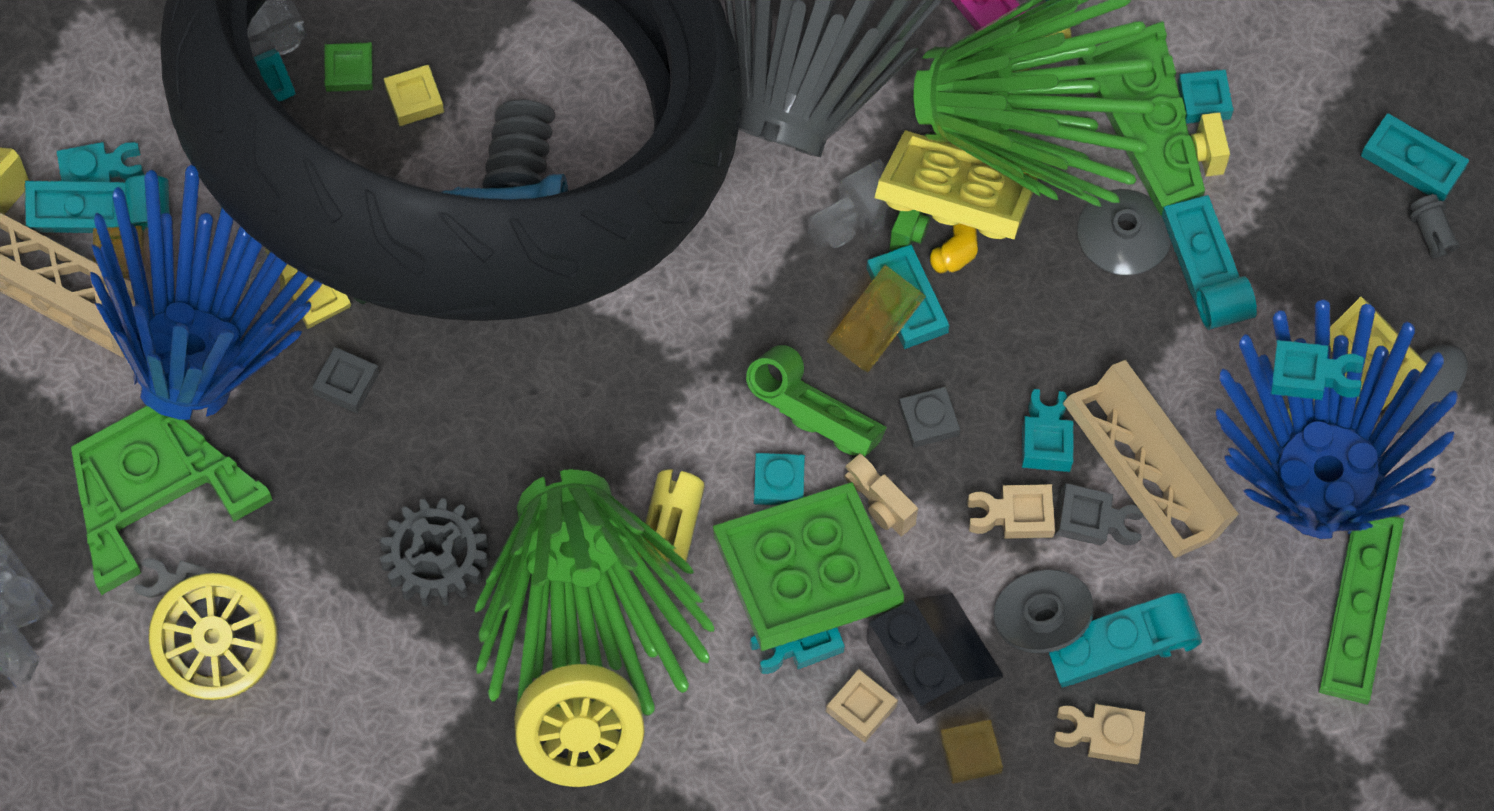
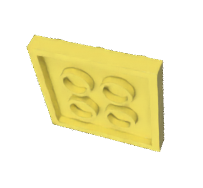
[874,130,1038,240]

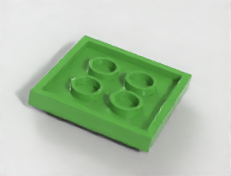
[713,482,904,651]

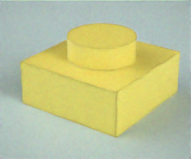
[384,65,444,127]
[1191,113,1230,177]

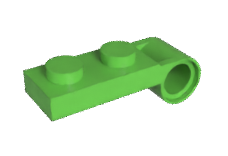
[746,345,887,457]

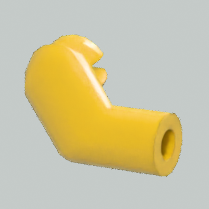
[930,223,978,273]

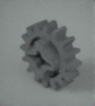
[380,498,488,607]

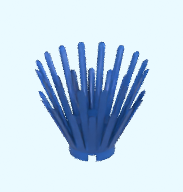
[90,165,322,420]
[1216,300,1457,539]

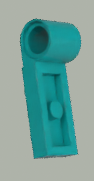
[24,175,170,233]
[1161,195,1257,330]
[1049,593,1202,687]

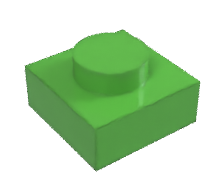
[889,210,930,251]

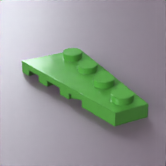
[1078,21,1205,215]

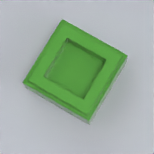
[325,43,373,92]

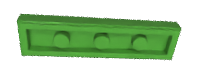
[1318,516,1404,705]

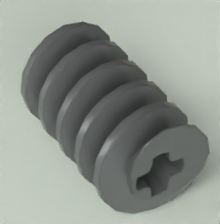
[482,99,556,188]

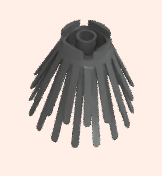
[724,0,942,158]

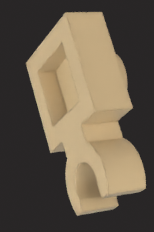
[844,454,918,537]
[967,484,1055,539]
[1054,704,1145,765]

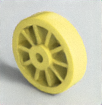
[149,573,278,700]
[514,664,644,787]

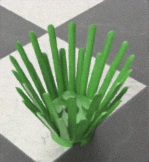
[913,0,1154,207]
[475,469,715,716]

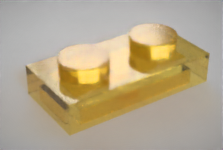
[827,265,926,373]

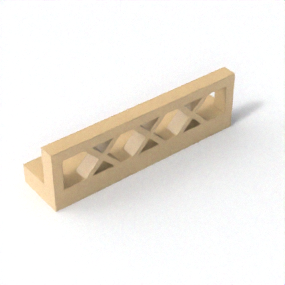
[0,213,152,357]
[1063,360,1239,558]

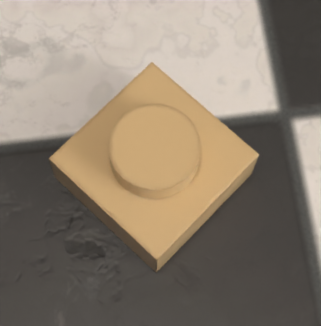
[826,669,898,743]

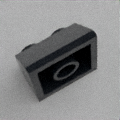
[866,593,1004,724]

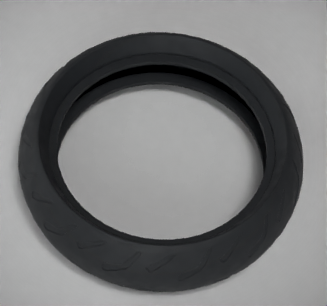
[160,0,741,321]

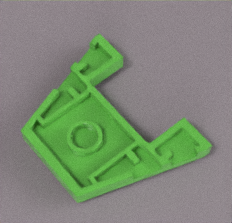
[71,406,273,595]

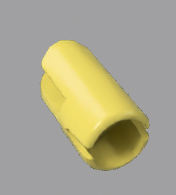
[638,469,705,562]

